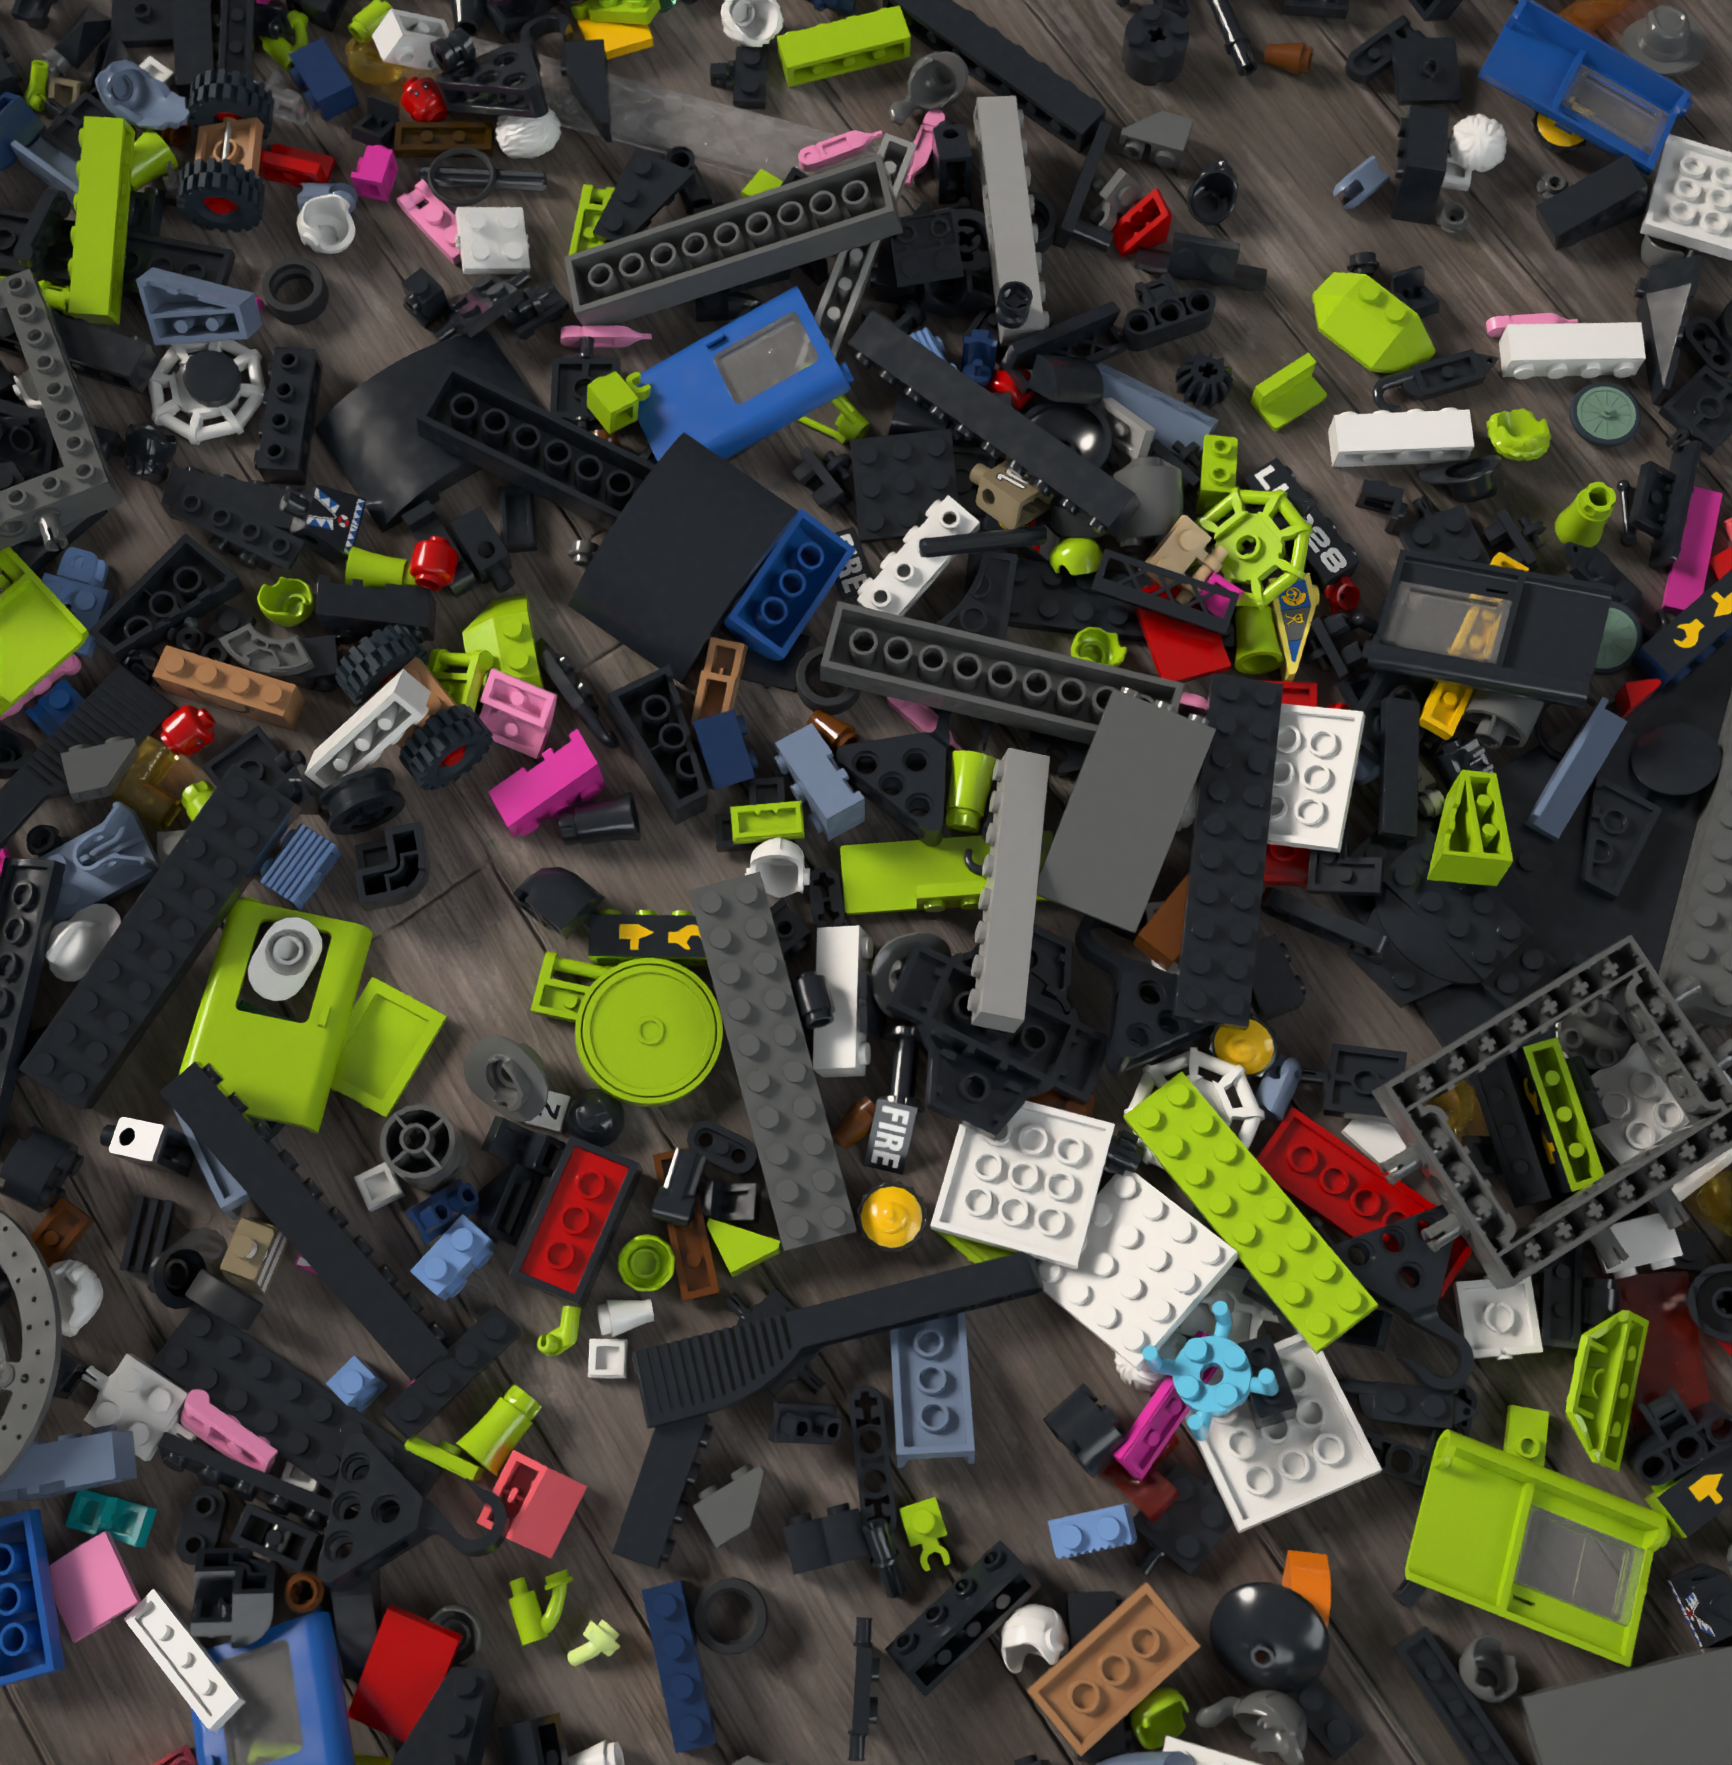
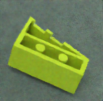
[1427,770,1513,886]

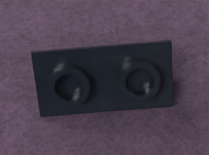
[255,3,294,40]

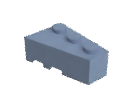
[136,267,263,345]
[773,723,865,841]
[0,1425,137,1502]

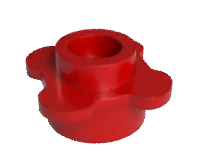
[1324,576,1360,615]

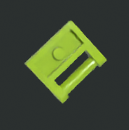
[427,649,493,712]
[530,951,616,1023]

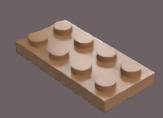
[1026,1582,1200,1756]

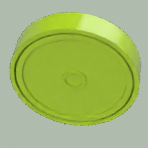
[575,958,723,1107]

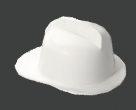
[45,904,121,982]
[248,917,322,1001]

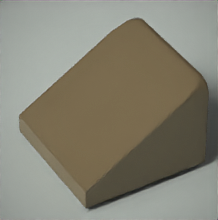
[48,76,89,107]

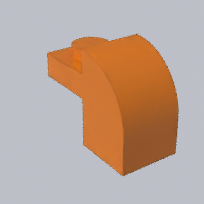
[1282,1550,1331,1628]

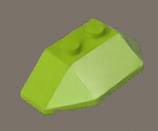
[1312,272,1436,374]
[462,594,545,705]
[1565,1310,1649,1472]

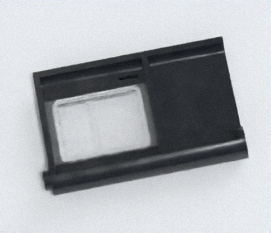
[1362,549,1614,710]

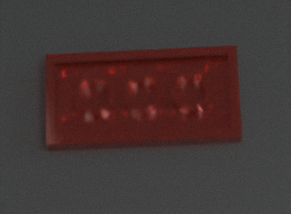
[1608,1271,1714,1431]

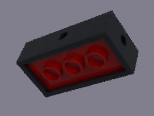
[509,1135,644,1309]

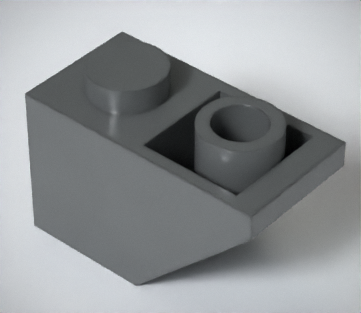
[1117,111,1194,170]
[61,736,139,804]
[693,1463,766,1548]

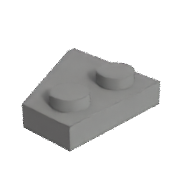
[1098,397,1156,470]

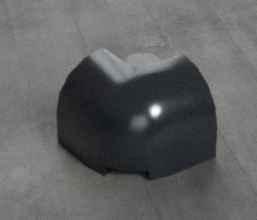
[354,822,430,912]
[513,867,605,940]
[190,1548,276,1649]

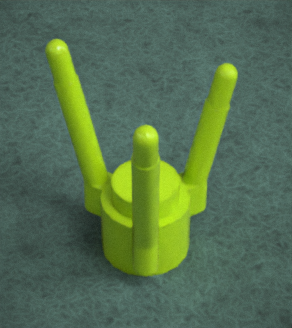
[797,394,871,445]

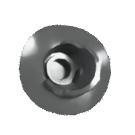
[1622,5,1706,77]
[871,932,952,1021]
[464,1034,549,1122]

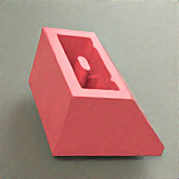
[476,1450,588,1559]

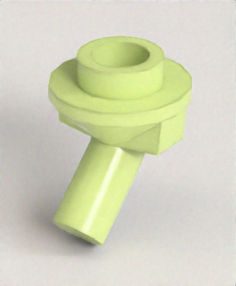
[568,1619,620,1666]

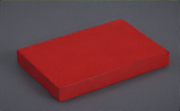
[1134,574,1231,683]
[348,1604,463,1742]

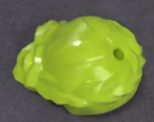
[1486,408,1552,461]

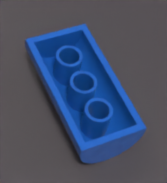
[724,508,856,661]
[0,1509,66,1687]

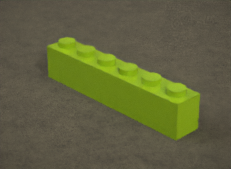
[65,116,135,325]

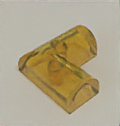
[108,736,183,832]

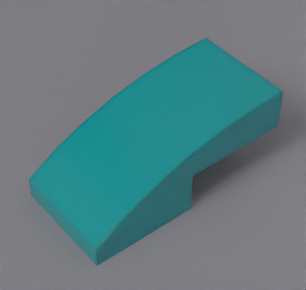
[65,1489,157,1548]

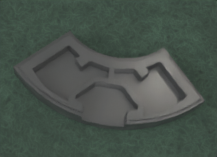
[219,623,315,676]

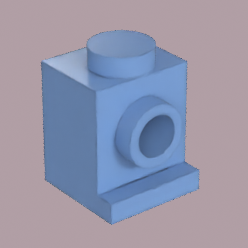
[326,1355,389,1414]

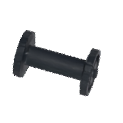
[879,1026,926,1114]

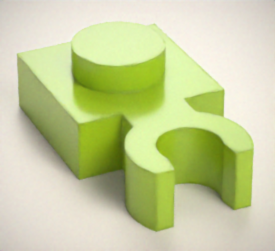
[899,1497,950,1572]

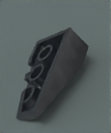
[1634,255,1703,406]

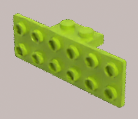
[840,831,1053,915]

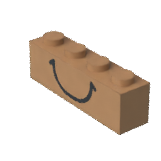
[153,645,306,731]

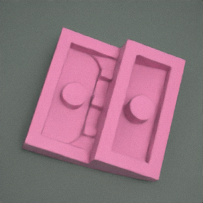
[479,668,557,759]
[49,1531,141,1643]

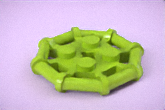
[1187,487,1313,610]

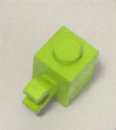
[587,371,651,434]

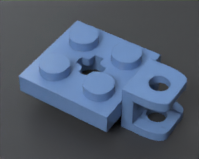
[42,547,114,658]

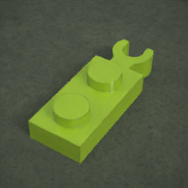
[571,0,661,25]

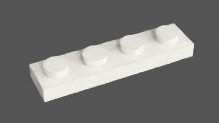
[124,1589,246,1732]

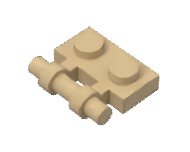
[1139,515,1229,605]

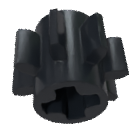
[1103,1129,1144,1175]

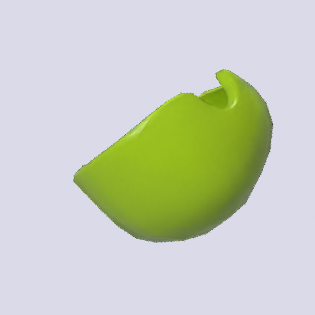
[1049,537,1102,575]
[257,577,316,627]
[1071,627,1127,668]
[618,1234,675,1292]
[1129,1687,1189,1750]

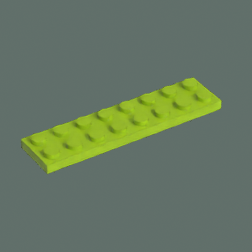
[1123,1071,1378,1355]

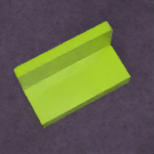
[1250,352,1327,431]

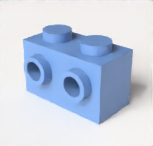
[410,1214,497,1301]

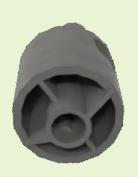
[1113,457,1183,555]
[1460,653,1545,749]
[380,1104,469,1192]

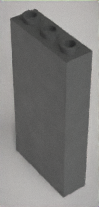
[1037,687,1216,933]
[1515,1642,1732,1765]

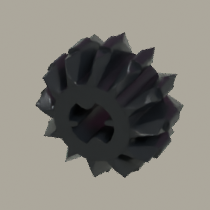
[1175,351,1233,410]

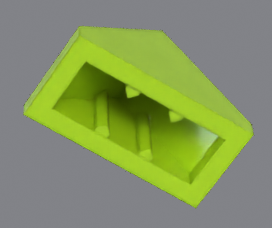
[707,1218,782,1278]

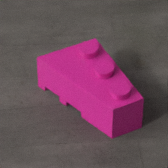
[488,729,606,838]

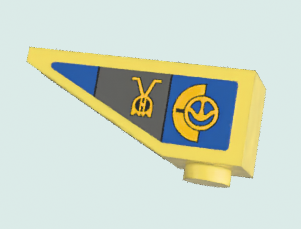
[1265,573,1320,682]

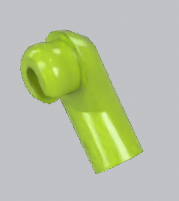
[24,60,49,112]
[537,1306,581,1357]

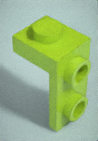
[1195,435,1238,517]

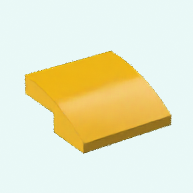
[576,17,654,60]

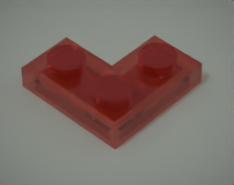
[1101,1433,1180,1523]

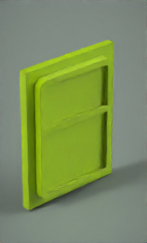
[331,977,448,1119]

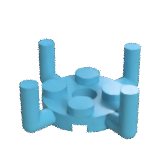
[1142,1301,1279,1441]

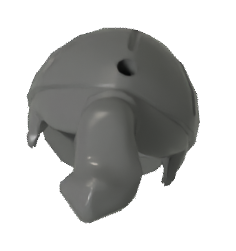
[889,51,969,126]
[1196,1690,1307,1765]

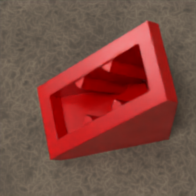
[1110,188,1172,257]

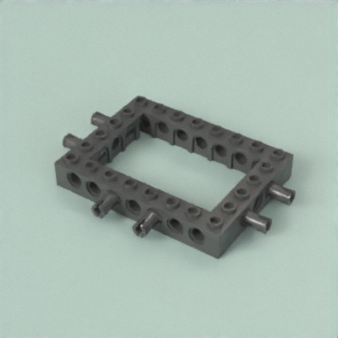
[0,269,122,552]
[1371,935,1732,1290]

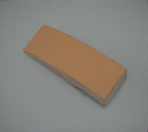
[689,637,748,741]

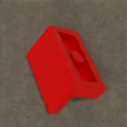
[259,143,335,188]

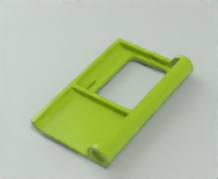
[179,897,373,1134]

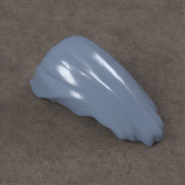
[95,60,190,130]

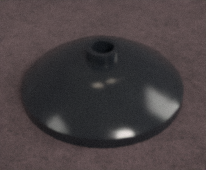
[1024,400,1112,470]
[1209,1582,1330,1693]

